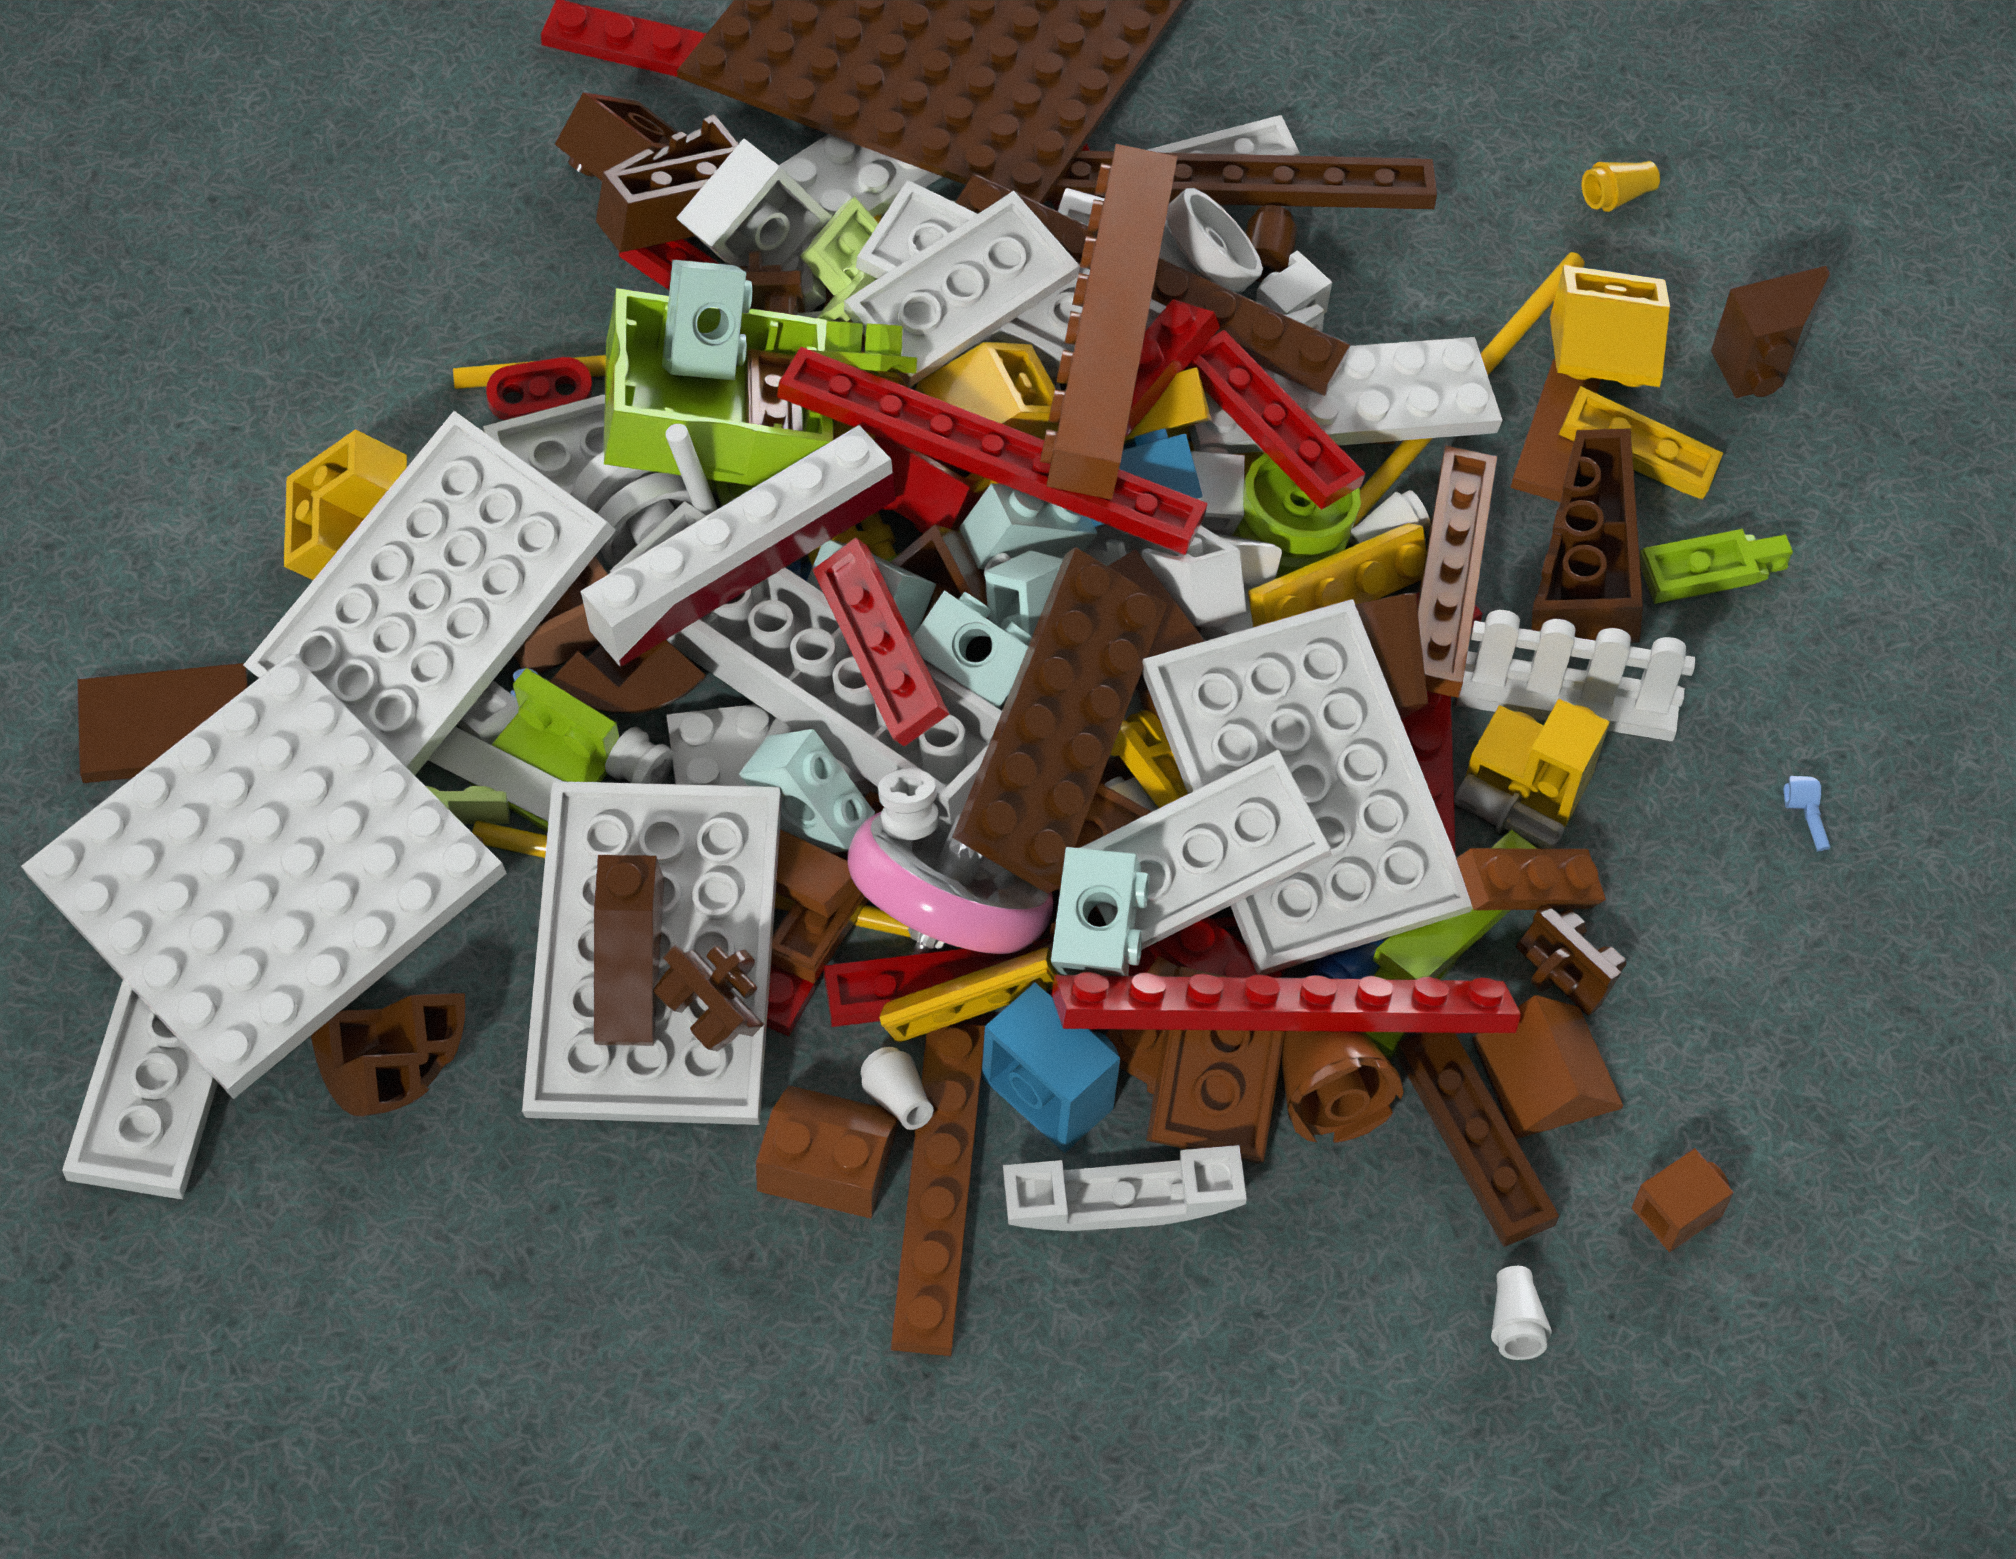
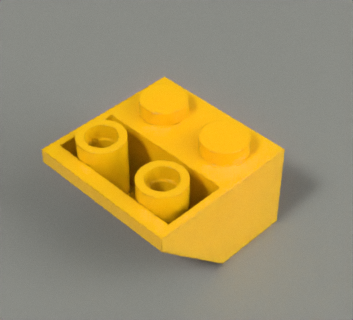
[1550,265,1670,387]
[916,342,1059,440]

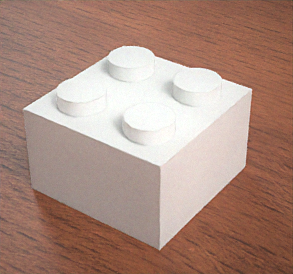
[677,139,832,270]

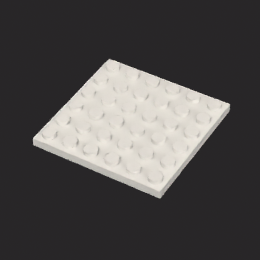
[21,653,507,1099]

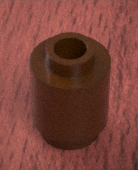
[1245,205,1297,282]

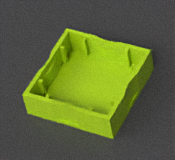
[603,288,834,486]

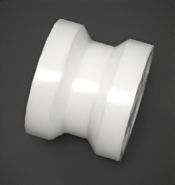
[605,727,675,784]
[878,768,939,841]

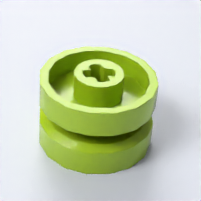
[1231,453,1361,579]

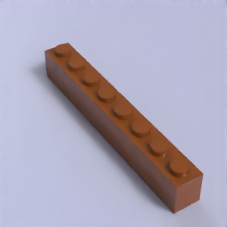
[1040,144,1178,500]

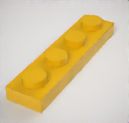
[1248,523,1426,627]

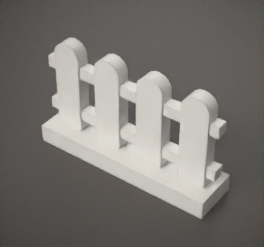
[1456,610,1695,741]

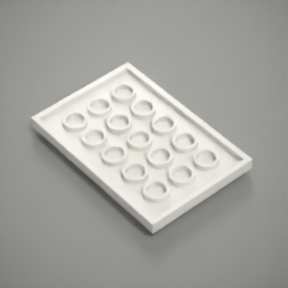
[243,411,615,776]
[1142,599,1473,975]
[522,781,782,1125]

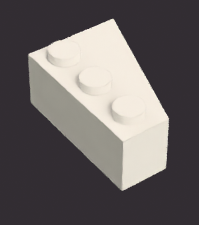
[1084,524,1247,627]

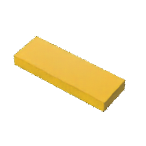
[1558,386,1723,500]

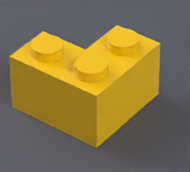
[284,429,407,580]
[1465,698,1610,827]

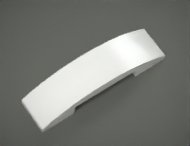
[1003,1145,1247,1231]

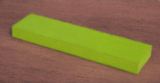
[1373,830,1537,980]

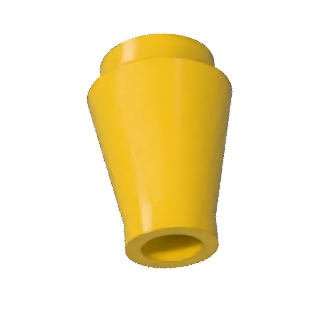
[1581,161,1660,212]

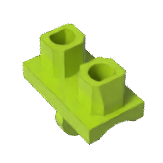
[811,321,917,376]

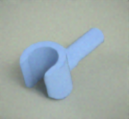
[1783,776,1830,852]

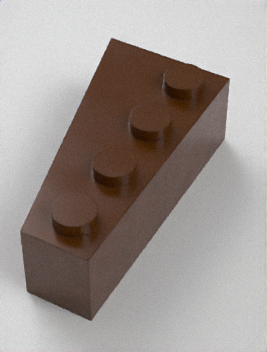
[1531,428,1643,643]

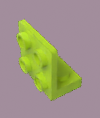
[469,668,620,832]

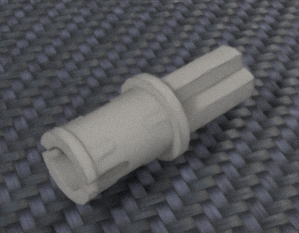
[1454,773,1564,849]

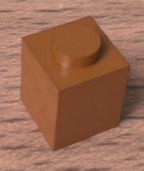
[1631,1148,1734,1253]

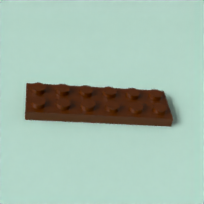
[952,547,1167,894]

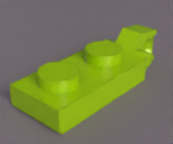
[1639,529,1793,604]

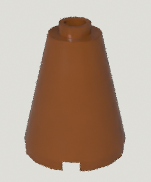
[1281,1031,1404,1143]

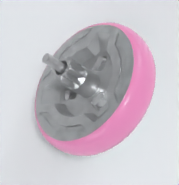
[848,812,1054,955]

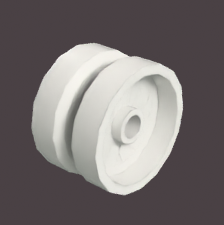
[1159,188,1263,293]
[572,451,693,567]

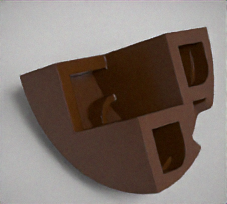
[549,640,706,714]
[311,993,466,1117]

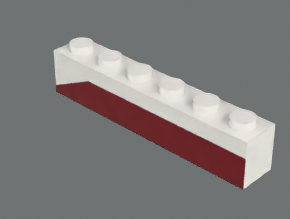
[581,425,896,667]

